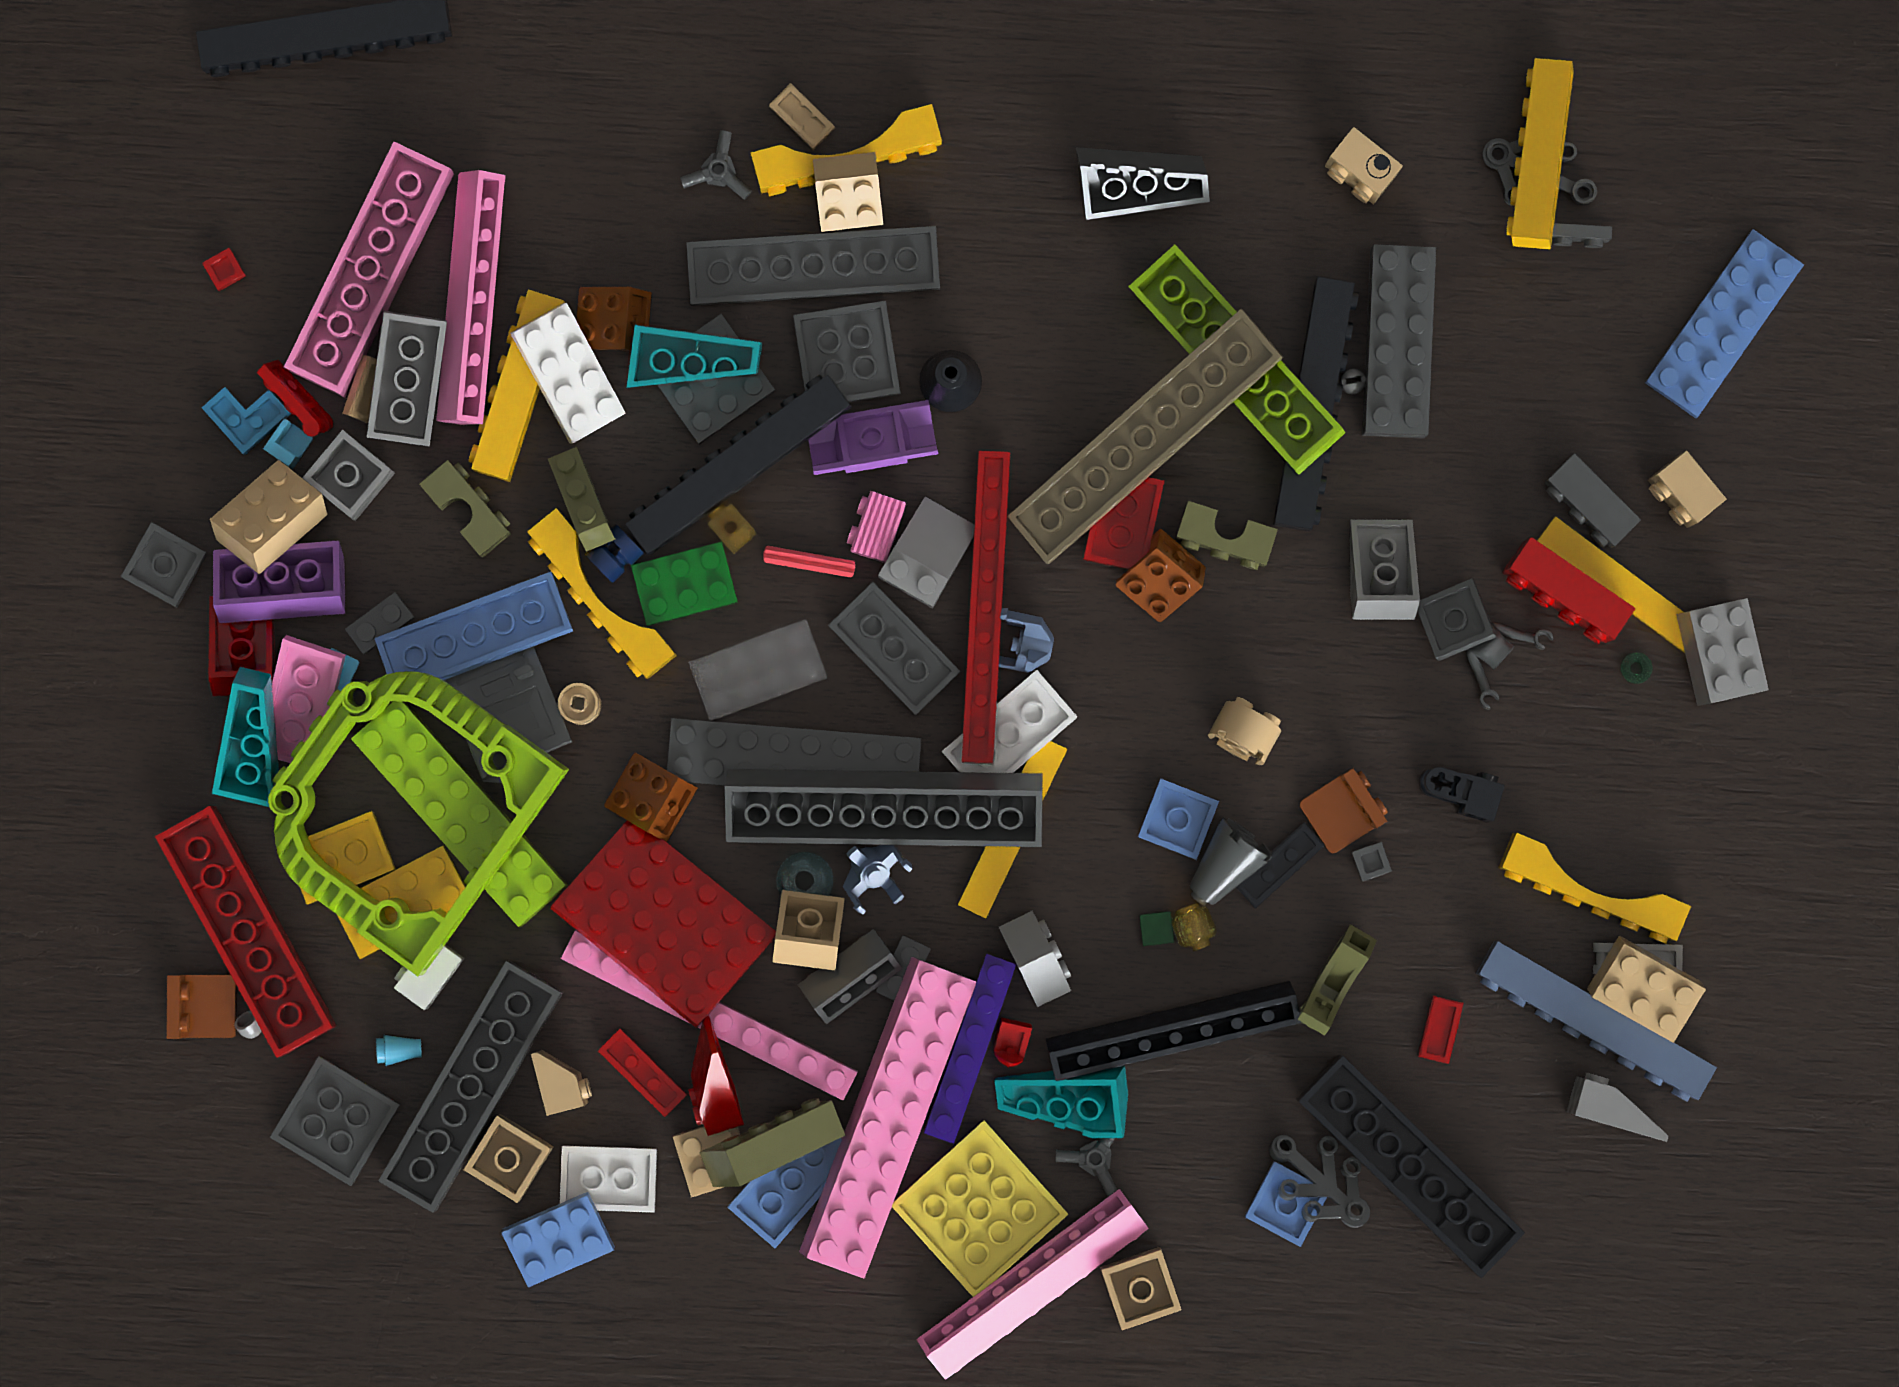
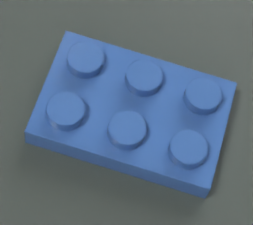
[501,1192,615,1287]

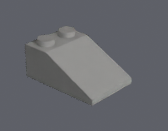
[878,497,975,609]
[1350,520,1420,620]
[1566,1072,1668,1142]

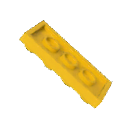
[337,845,465,959]

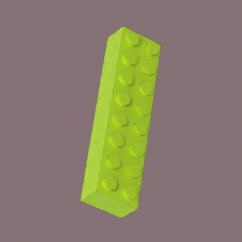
[1128,244,1346,475]
[351,701,568,927]

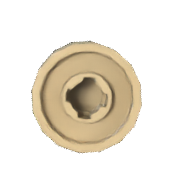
[558,683,601,725]

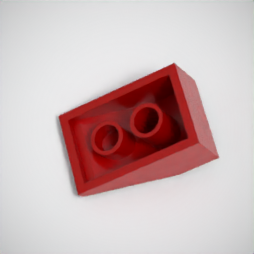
[208,596,276,696]
[688,1016,744,1136]

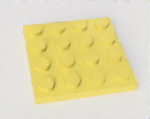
[892,1120,1068,1297]

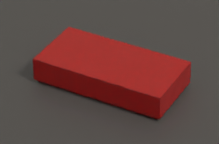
[1417,995,1464,1064]

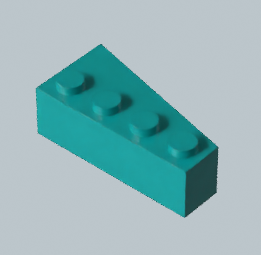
[627,325,762,388]
[212,667,279,807]

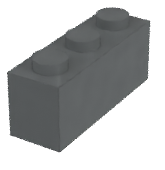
[1544,453,1641,549]
[798,929,903,1024]

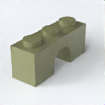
[548,447,615,552]
[419,460,511,558]
[1175,501,1278,570]

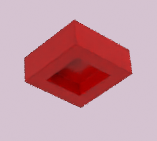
[202,248,246,291]

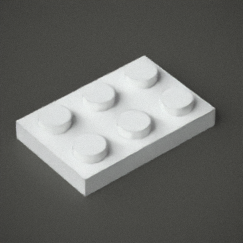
[560,1145,657,1212]

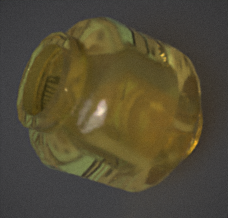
[1171,903,1217,951]

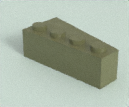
[700,1097,846,1187]

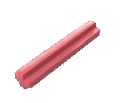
[763,546,856,578]

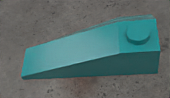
[994,1065,1128,1138]

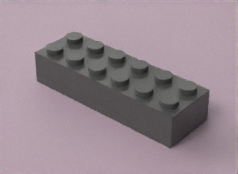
[1362,244,1436,438]

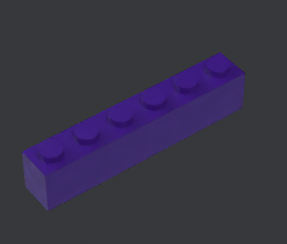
[924,953,1016,1144]

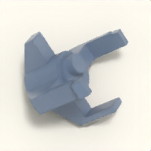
[999,608,1054,673]
[843,845,912,915]

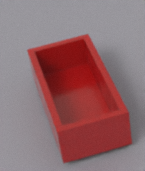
[1502,537,1636,644]

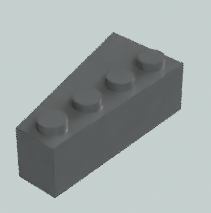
[1076,147,1210,220]

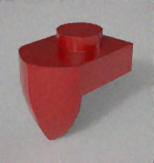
[993,1017,1032,1067]

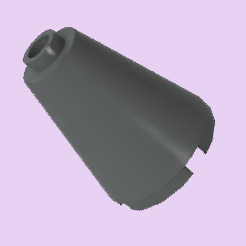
[1189,817,1273,906]

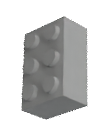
[1676,598,1769,706]

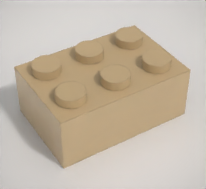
[210,460,328,574]
[1587,935,1706,1043]

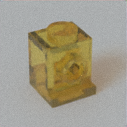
[708,504,757,555]

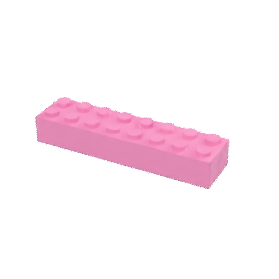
[284,142,454,398]

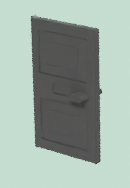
[444,646,572,780]

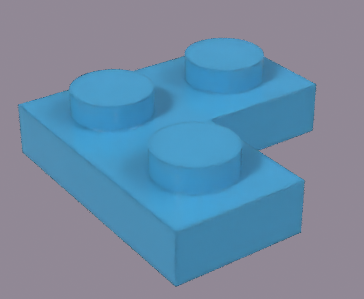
[201,387,291,455]

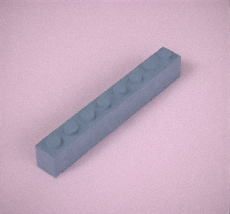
[1475,941,1717,1102]

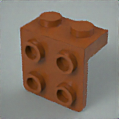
[1299,768,1388,853]

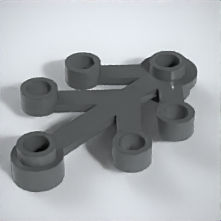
[1482,138,1597,205]
[1269,1135,1370,1228]

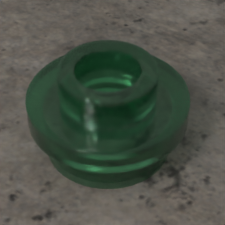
[1621,652,1653,684]

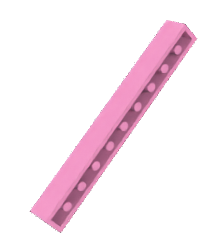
[561,930,858,1100]

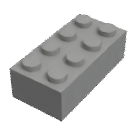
[366,310,447,446]

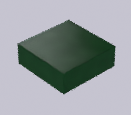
[1139,911,1174,946]

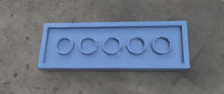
[1645,229,1804,418]
[374,572,573,680]

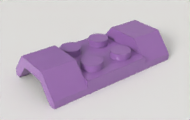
[808,400,938,475]

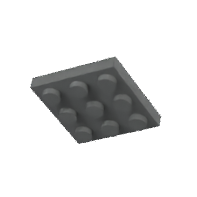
[793,301,900,402]
[657,314,775,445]
[270,1056,401,1186]

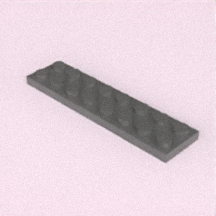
[686,226,940,306]
[667,718,921,786]

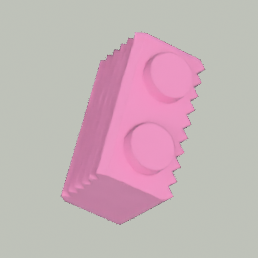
[847,491,906,563]

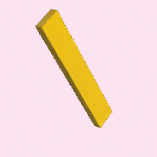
[1537,516,1685,653]
[958,741,1067,919]

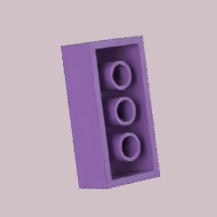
[213,541,345,623]

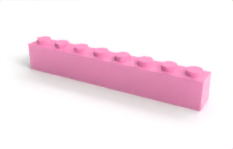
[436,170,505,425]
[916,1189,1149,1380]

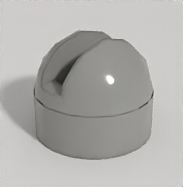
[1340,369,1366,394]
[234,1011,262,1039]

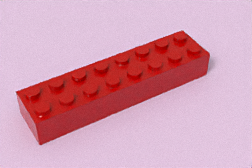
[155,806,337,1058]

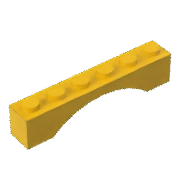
[751,104,942,196]
[527,508,677,679]
[1498,833,1691,944]

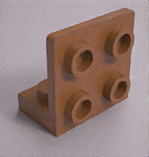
[576,287,652,353]
[1116,528,1206,622]
[604,753,698,842]
[167,975,236,1039]

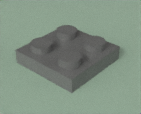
[121,522,208,608]
[1417,578,1496,661]

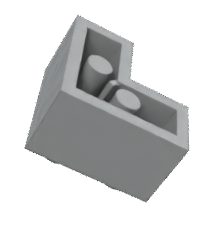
[999,910,1071,1007]

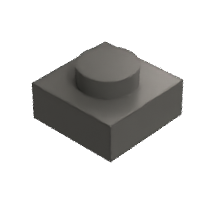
[1351,842,1392,882]

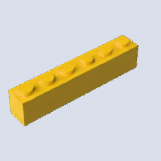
[1507,58,1574,249]
[469,289,565,482]

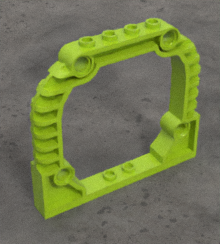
[268,671,569,977]

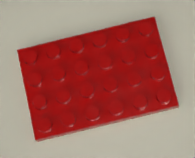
[551,820,776,1028]

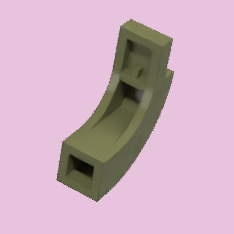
[1297,924,1377,1036]

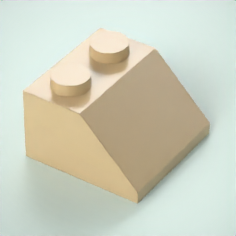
[531,1050,592,1116]

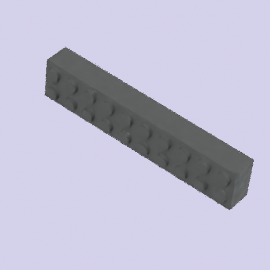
[725,769,1043,847]

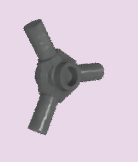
[680,130,752,200]
[1055,1138,1118,1196]

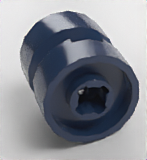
[584,524,644,583]

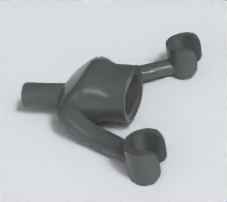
[1467,622,1553,710]

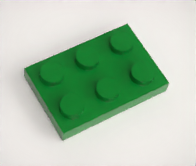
[631,541,738,626]

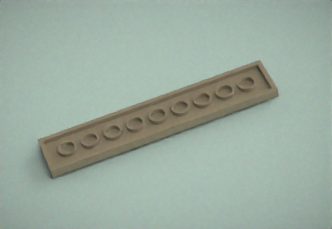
[1007,309,1284,564]

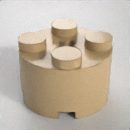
[1208,697,1281,765]

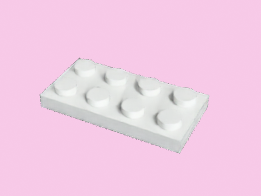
[510,303,625,444]
[942,670,1078,773]

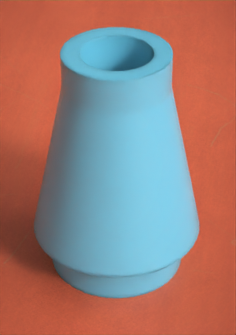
[376,1035,422,1066]

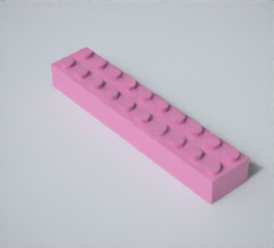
[799,957,977,1278]

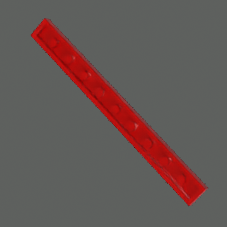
[962,451,1011,765]

